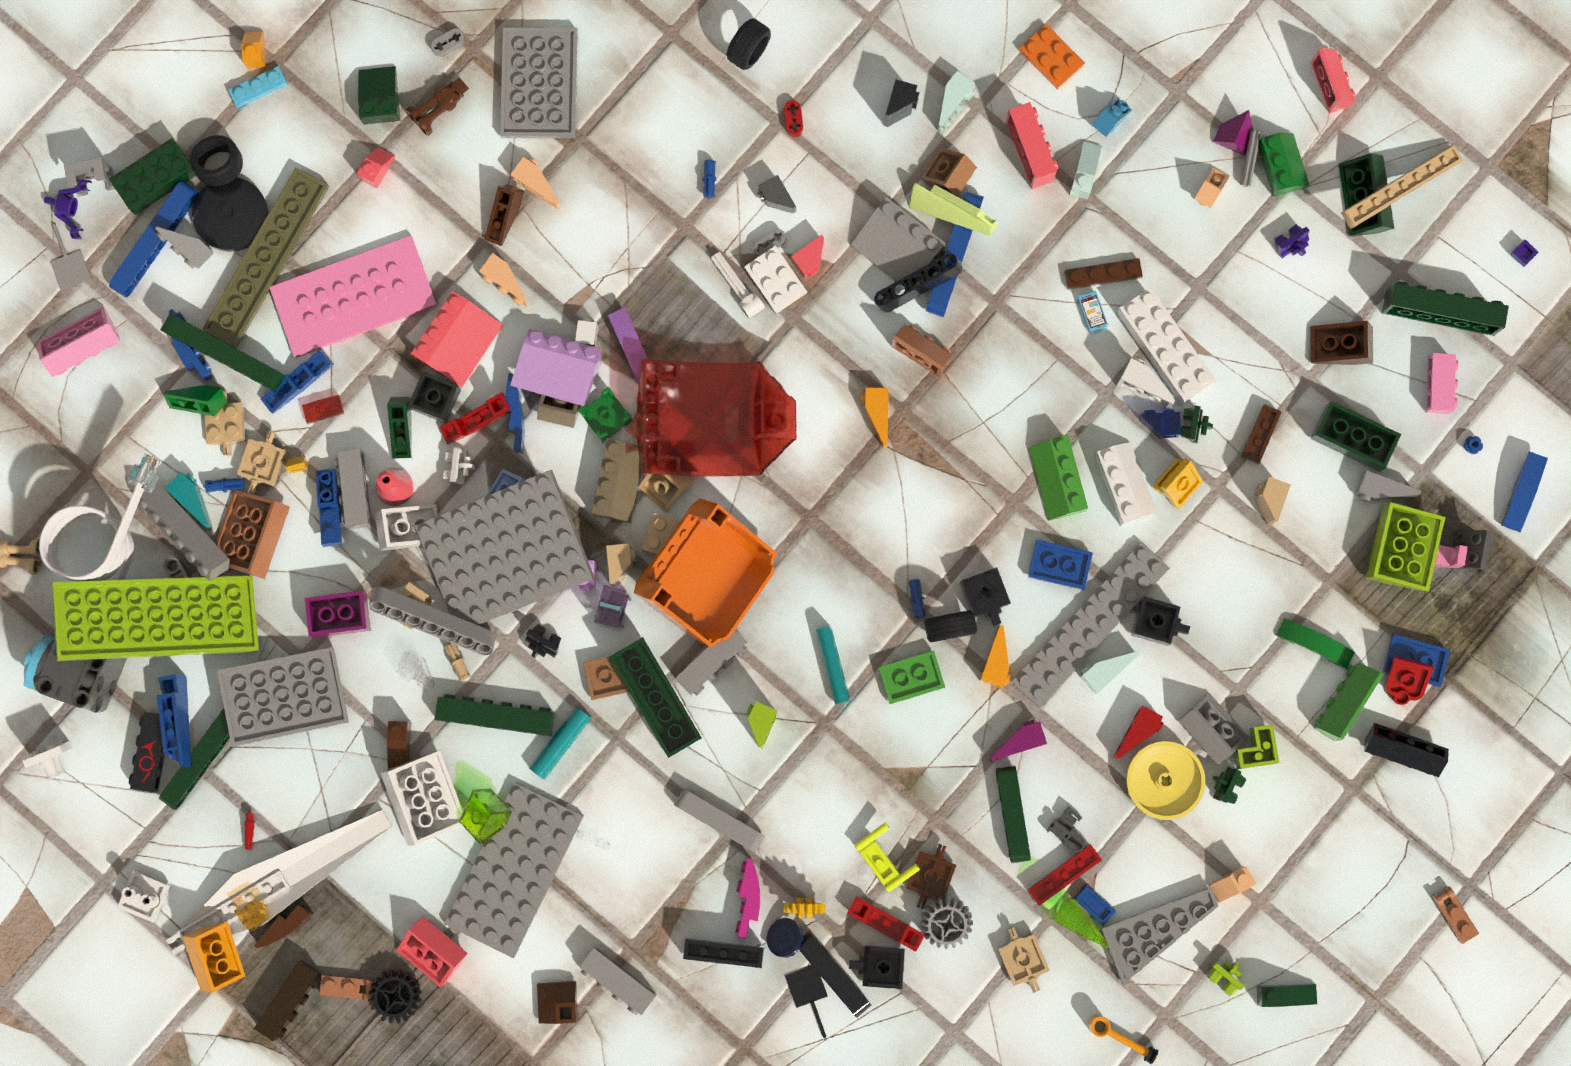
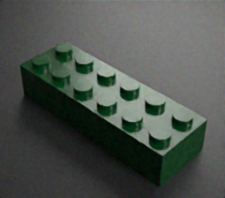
[1382,281,1509,336]
[609,637,702,758]

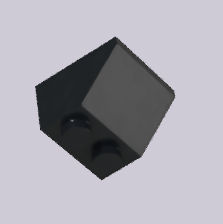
[884,79,920,127]

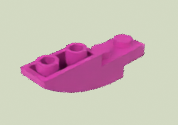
[735,858,760,939]

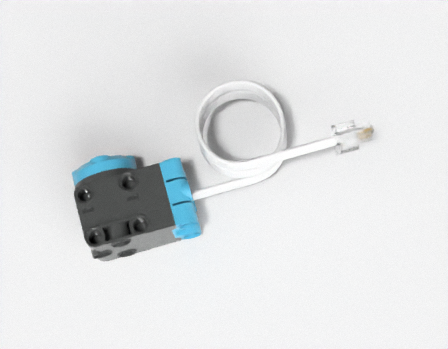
[23,453,160,713]

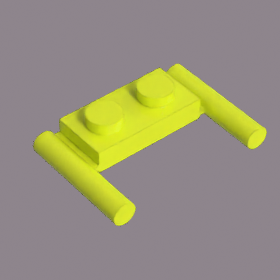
[854,822,920,892]

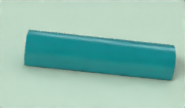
[816,626,850,705]
[529,706,592,780]

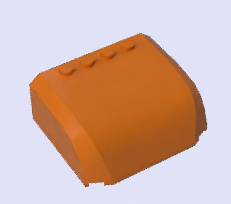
[634,498,778,648]

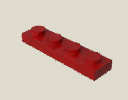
[1027,844,1102,906]

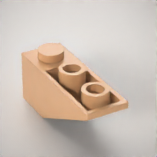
[479,253,529,307]

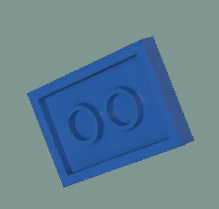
[1028,540,1093,590]
[1382,634,1450,687]

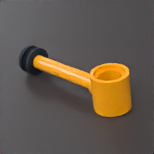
[1088,1015,1159,1064]

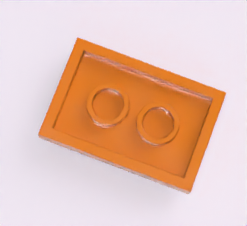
[1019,24,1085,90]

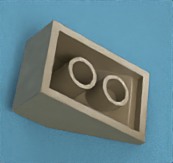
[537,394,580,428]

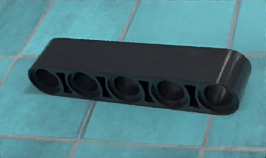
[874,253,963,312]
[800,931,872,1018]

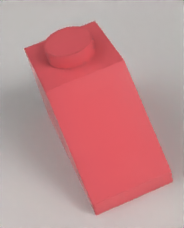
[357,147,395,188]
[791,235,824,279]

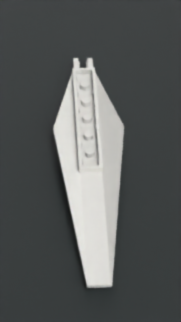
[166,810,392,955]

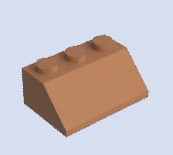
[891,324,952,377]

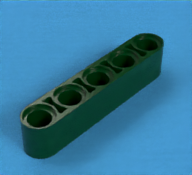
[996,765,1031,864]

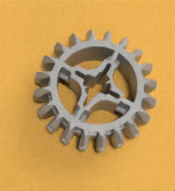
[920,896,973,949]

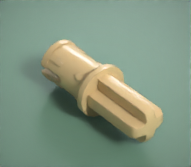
[445,643,471,681]

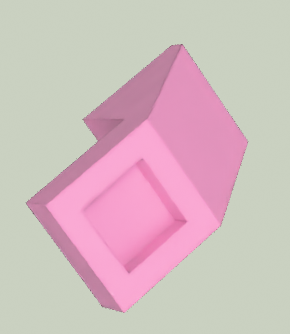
[1434,545,1467,568]

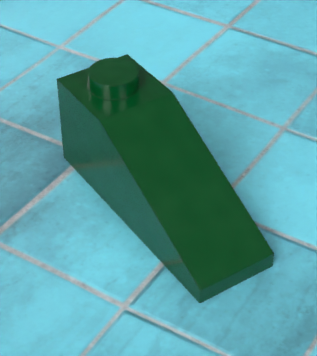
[387,397,412,459]
[1256,984,1317,1007]

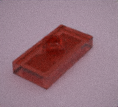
[302,395,345,424]

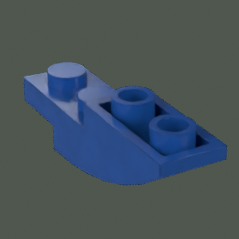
[169,309,213,381]
[316,468,343,547]

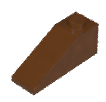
[484,184,524,246]
[387,721,411,770]

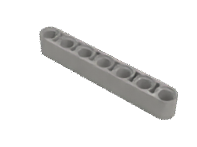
[369,587,495,655]

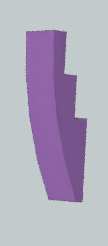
[607,307,656,387]

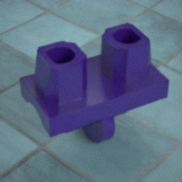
[1275,224,1310,259]

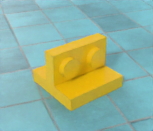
[1152,458,1203,510]

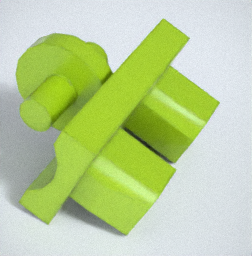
[1207,961,1244,996]

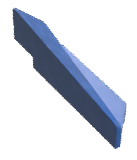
[157,674,191,767]

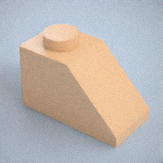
[1194,167,1230,208]
[1209,866,1257,903]

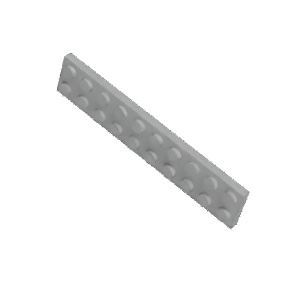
[1011,542,1170,708]

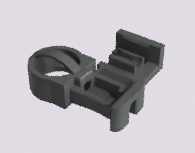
[1047,806,1085,853]

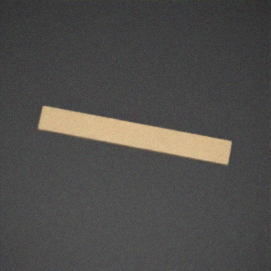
[1341,145,1463,229]

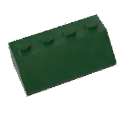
[1339,153,1395,237]

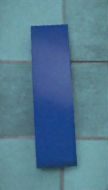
[260,350,334,414]
[505,373,525,454]
[1501,451,1548,532]

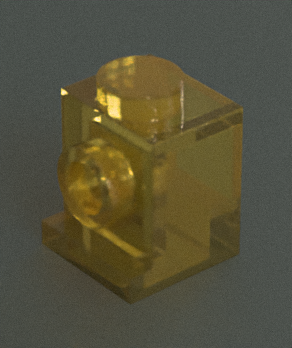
[234,899,270,932]

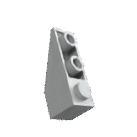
[155,227,214,269]

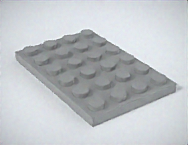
[500,27,578,138]
[217,647,349,747]

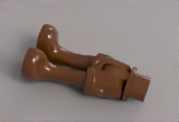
[405,78,469,136]

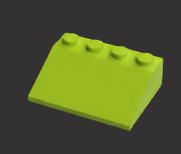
[1366,502,1445,592]

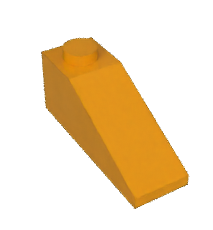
[861,388,889,448]
[980,625,1011,688]

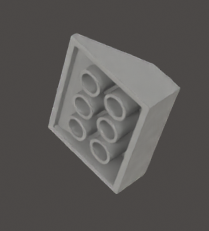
[850,197,946,283]

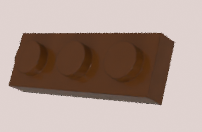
[1241,404,1282,464]

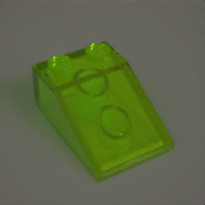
[1050,897,1109,948]

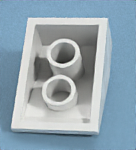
[1116,358,1175,411]
[374,504,438,551]

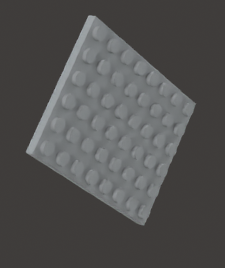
[415,470,595,625]

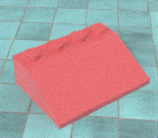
[411,291,503,388]

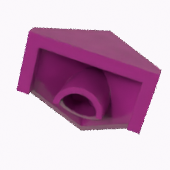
[1213,110,1253,156]

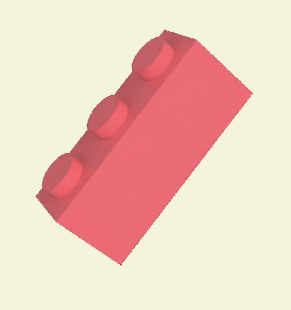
[1311,48,1355,113]
[396,916,468,988]

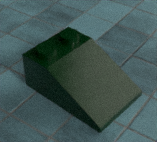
[358,66,401,125]

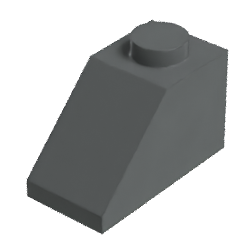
[757,175,796,213]

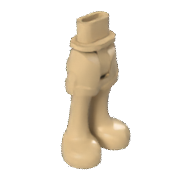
[0,539,42,575]

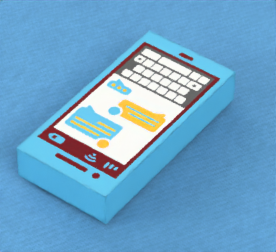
[1078,291,1108,333]

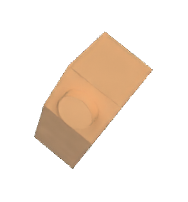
[511,157,561,210]

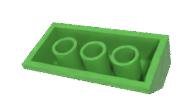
[1029,435,1088,521]
[1314,663,1384,741]

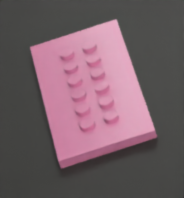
[270,235,437,358]

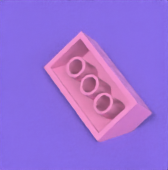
[37,306,120,377]

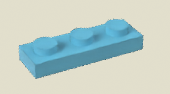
[228,66,288,108]

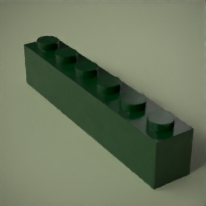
[434,694,555,736]

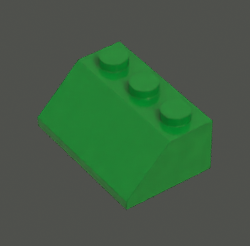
[1258,133,1310,197]

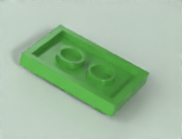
[878,651,945,704]

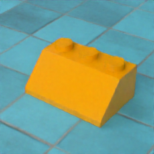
[183,921,245,993]

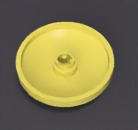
[1126,741,1205,820]

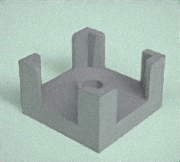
[64,157,115,197]

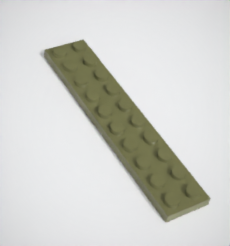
[202,167,330,348]

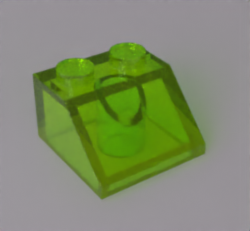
[459,789,512,844]

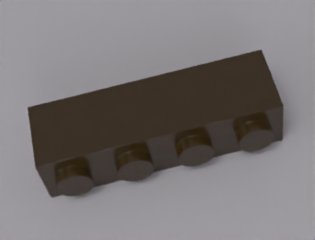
[253,960,321,1042]

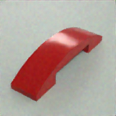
[439,392,511,444]
[847,896,925,952]

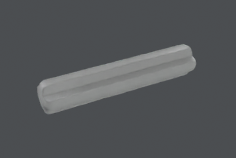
[1240,130,1261,187]

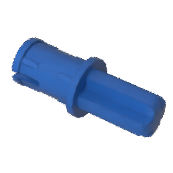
[702,160,717,198]
[205,477,244,493]
[909,579,926,618]

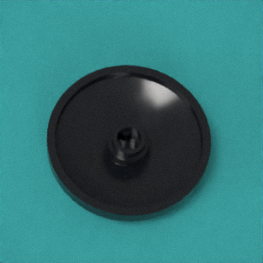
[192,177,269,252]

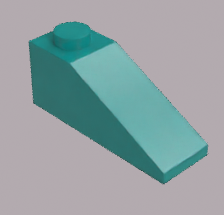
[165,472,213,530]

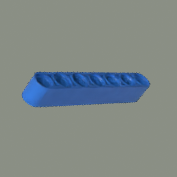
[109,181,199,297]
[925,191,984,317]

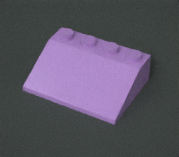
[511,329,602,406]

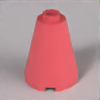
[375,468,414,506]

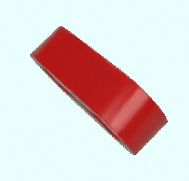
[784,100,803,137]

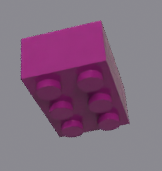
[305,591,371,638]

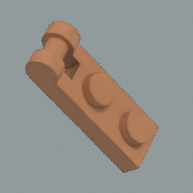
[1432,886,1479,944]
[319,975,376,1000]

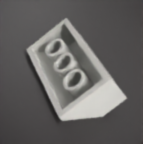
[1094,442,1157,526]

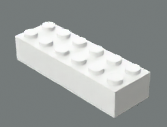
[1116,287,1216,405]

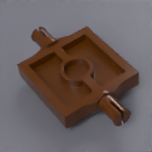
[906,844,956,909]

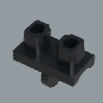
[525,624,561,658]

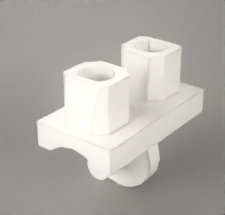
[443,448,475,485]

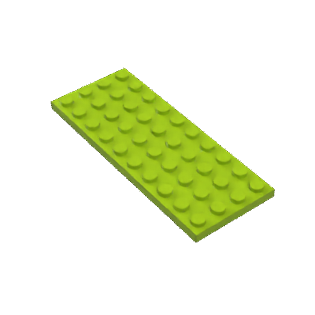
[52,576,259,661]

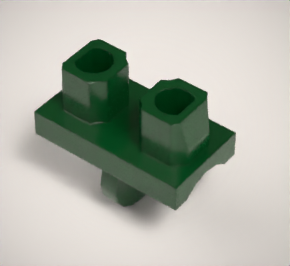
[1180,405,1213,444]
[1212,767,1246,804]

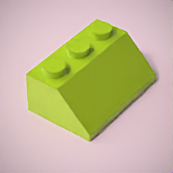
[746,701,778,749]

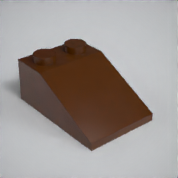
[1310,321,1373,365]

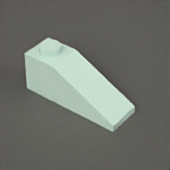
[1069,141,1102,200]
[1080,651,1140,694]

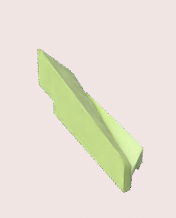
[909,183,998,236]

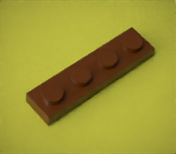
[1064,258,1143,290]

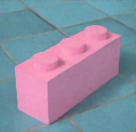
[1426,353,1458,414]

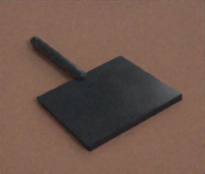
[785,966,828,1038]

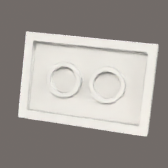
[744,246,807,314]

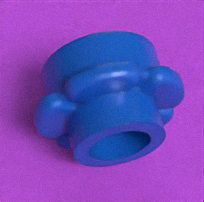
[1464,436,1483,454]

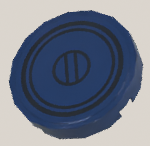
[766,918,804,958]

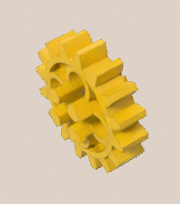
[783,898,826,918]

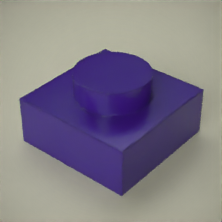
[1510,240,1539,267]

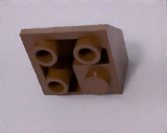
[537,981,578,1024]

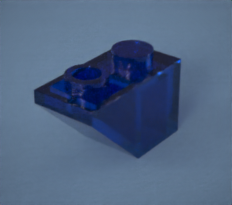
[1139,409,1181,439]

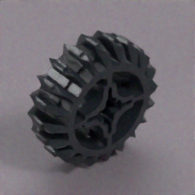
[368,970,422,1024]

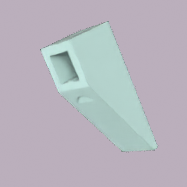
[938,71,975,132]

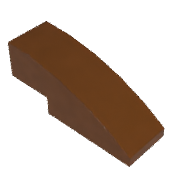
[254,904,314,948]

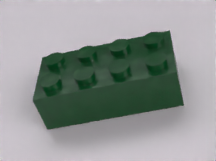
[109,138,196,215]
[1310,401,1402,472]

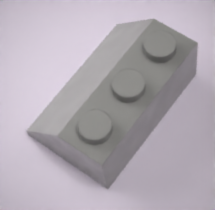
[1179,693,1248,765]

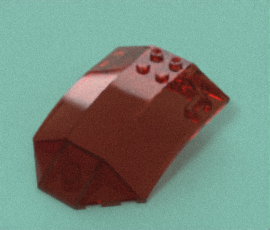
[637,359,797,476]

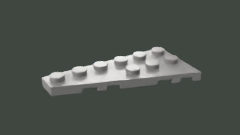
[1101,887,1219,985]

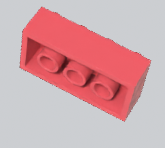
[1006,102,1058,189]

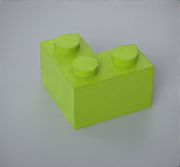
[1234,724,1279,769]

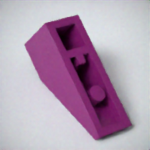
[989,719,1047,762]

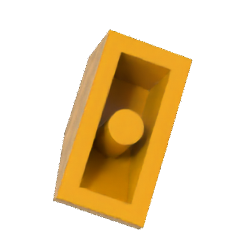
[241,31,266,69]

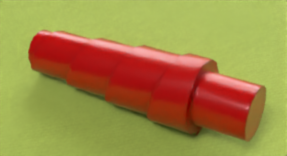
[244,813,255,850]

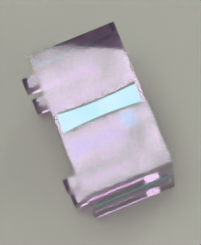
[594,585,632,631]

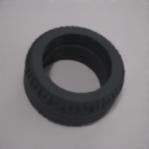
[726,18,771,70]
[190,135,243,187]
[924,610,977,642]

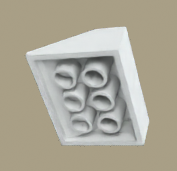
[380,750,467,846]

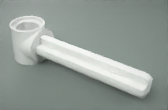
[711,252,765,319]

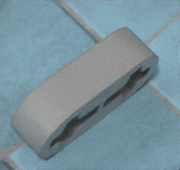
[431,29,465,57]
[754,229,786,257]

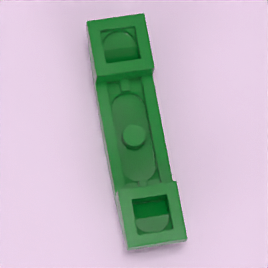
[1276,618,1355,670]

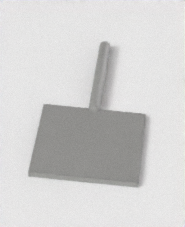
[51,224,91,291]

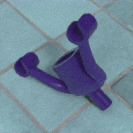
[44,180,92,239]

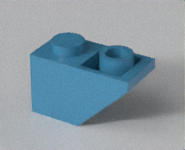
[1092,98,1132,137]

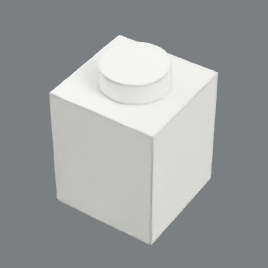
[575,318,599,347]

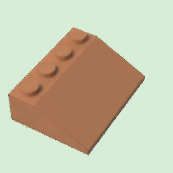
[215,490,290,579]

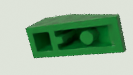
[163,385,227,416]

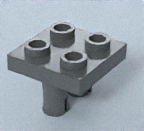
[1453,530,1492,571]

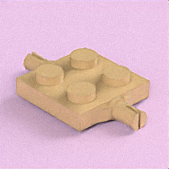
[204,391,246,456]
[236,431,286,494]
[998,927,1050,993]

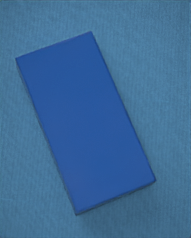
[1073,885,1116,926]

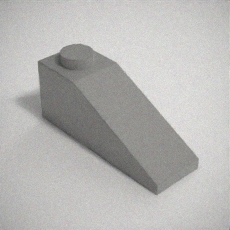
[1355,470,1421,502]

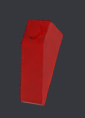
[1113,705,1164,759]

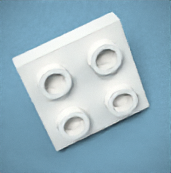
[23,740,72,780]
[117,871,170,922]

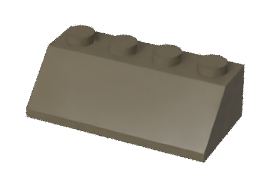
[591,438,646,523]

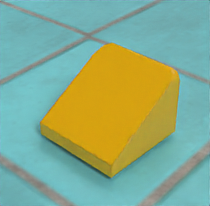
[285,455,308,473]

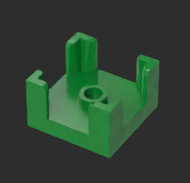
[578,387,632,443]

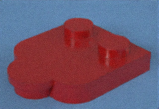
[1385,655,1433,705]

